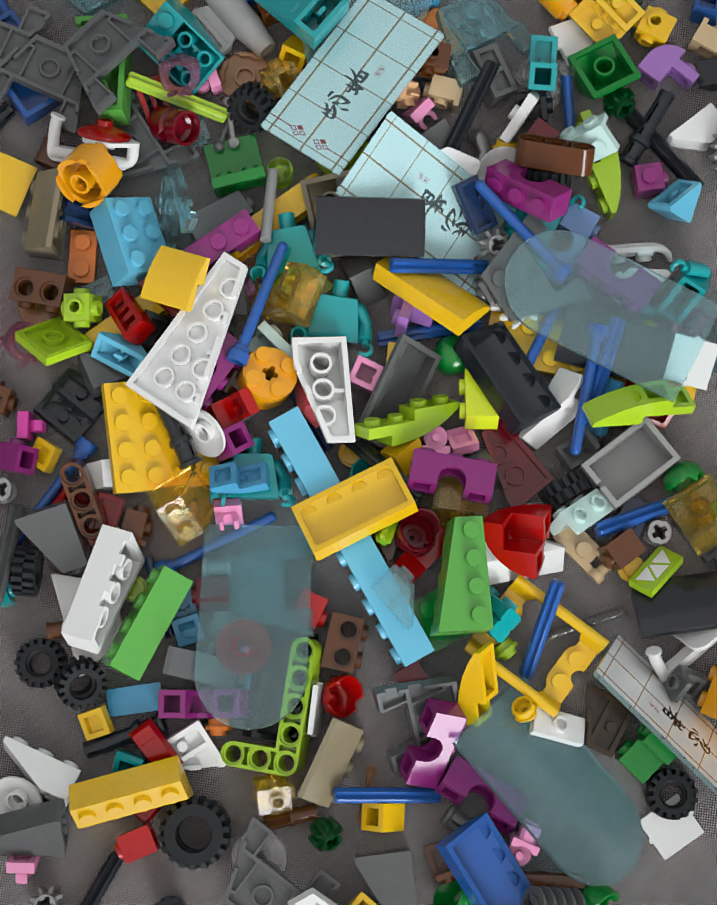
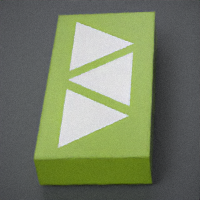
[628,545,683,598]

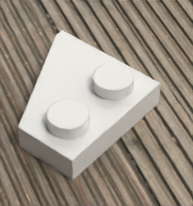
[167,718,226,771]

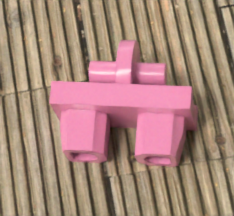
[422,426,450,454]
[508,817,541,866]

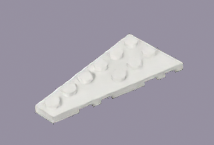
[126,252,248,431]

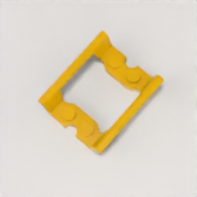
[464,575,610,718]

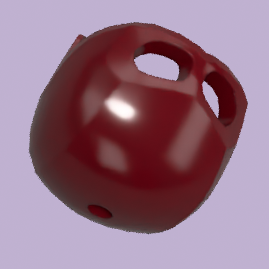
[394,507,441,557]

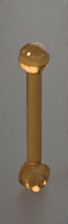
[355,766,376,824]

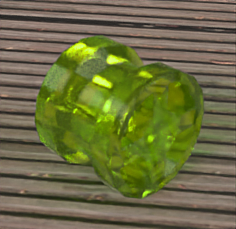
[266,157,294,188]

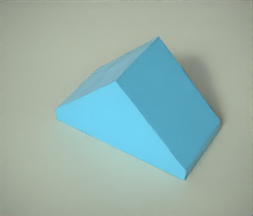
[648,179,702,223]
[91,331,147,377]

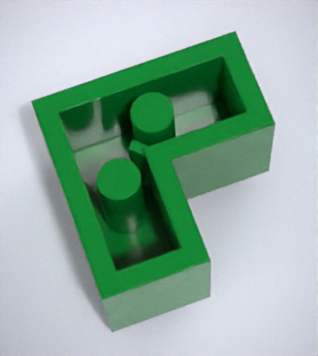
[615,720,680,784]

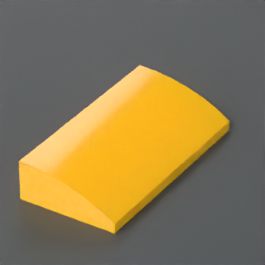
[372,256,491,336]
[291,457,418,561]

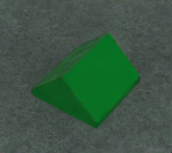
[567,34,641,101]

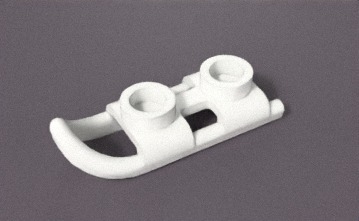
[608,242,673,264]

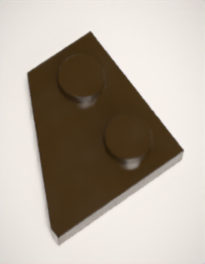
[585,683,636,758]

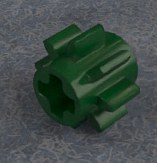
[602,87,636,119]
[308,816,344,852]

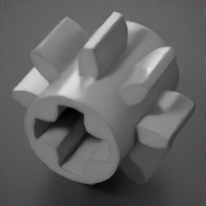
[475,228,509,262]
[30,885,65,905]

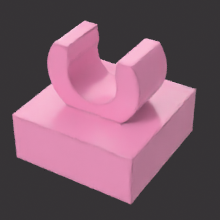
[198,69,223,96]
[401,97,437,130]
[446,426,479,455]
[213,498,244,531]
[6,855,40,884]

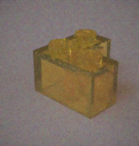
[250,261,327,328]

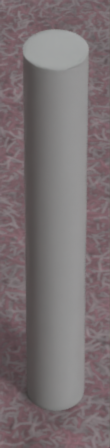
[260,168,278,243]

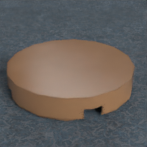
[219,52,272,105]

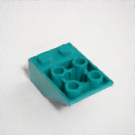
[139,0,225,95]
[254,0,350,50]

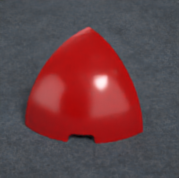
[483,504,552,579]

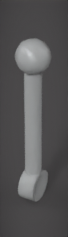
[223,97,239,149]

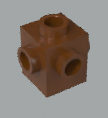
[417,42,452,78]

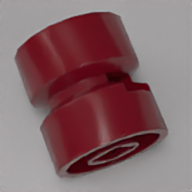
[149,106,200,146]

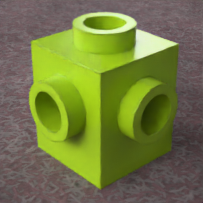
[61,288,103,328]

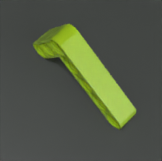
[220,638,323,776]

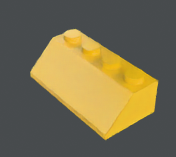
[69,755,193,829]

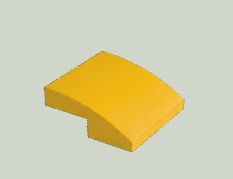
[568,0,646,43]
[0,152,37,217]
[140,245,210,312]

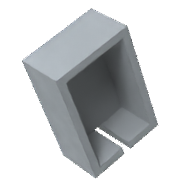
[580,417,681,513]

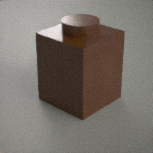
[596,527,646,572]

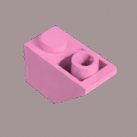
[350,355,384,394]

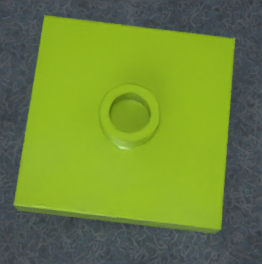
[15,316,92,366]

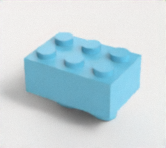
[89,197,166,287]

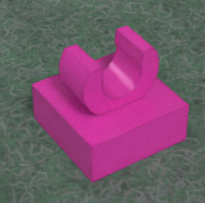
[16,411,47,442]

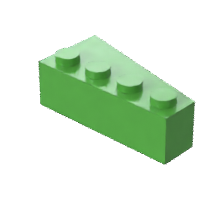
[75,14,134,126]
[430,516,494,636]
[100,565,193,681]

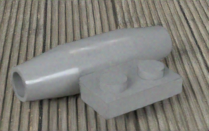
[191,0,276,58]

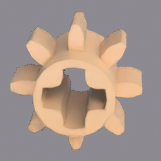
[394,80,421,110]

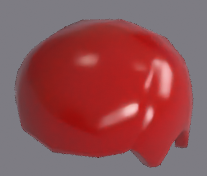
[321,675,364,718]

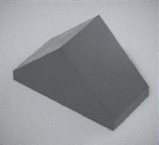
[338,255,386,307]
[78,352,130,399]

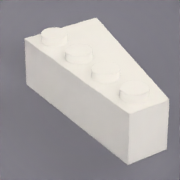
[61,524,145,654]

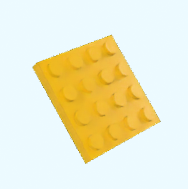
[101,382,219,494]

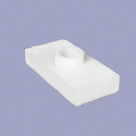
[500,90,541,143]
[529,706,586,747]

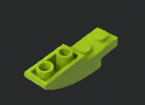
[575,109,621,220]
[582,380,696,427]
[354,394,459,447]

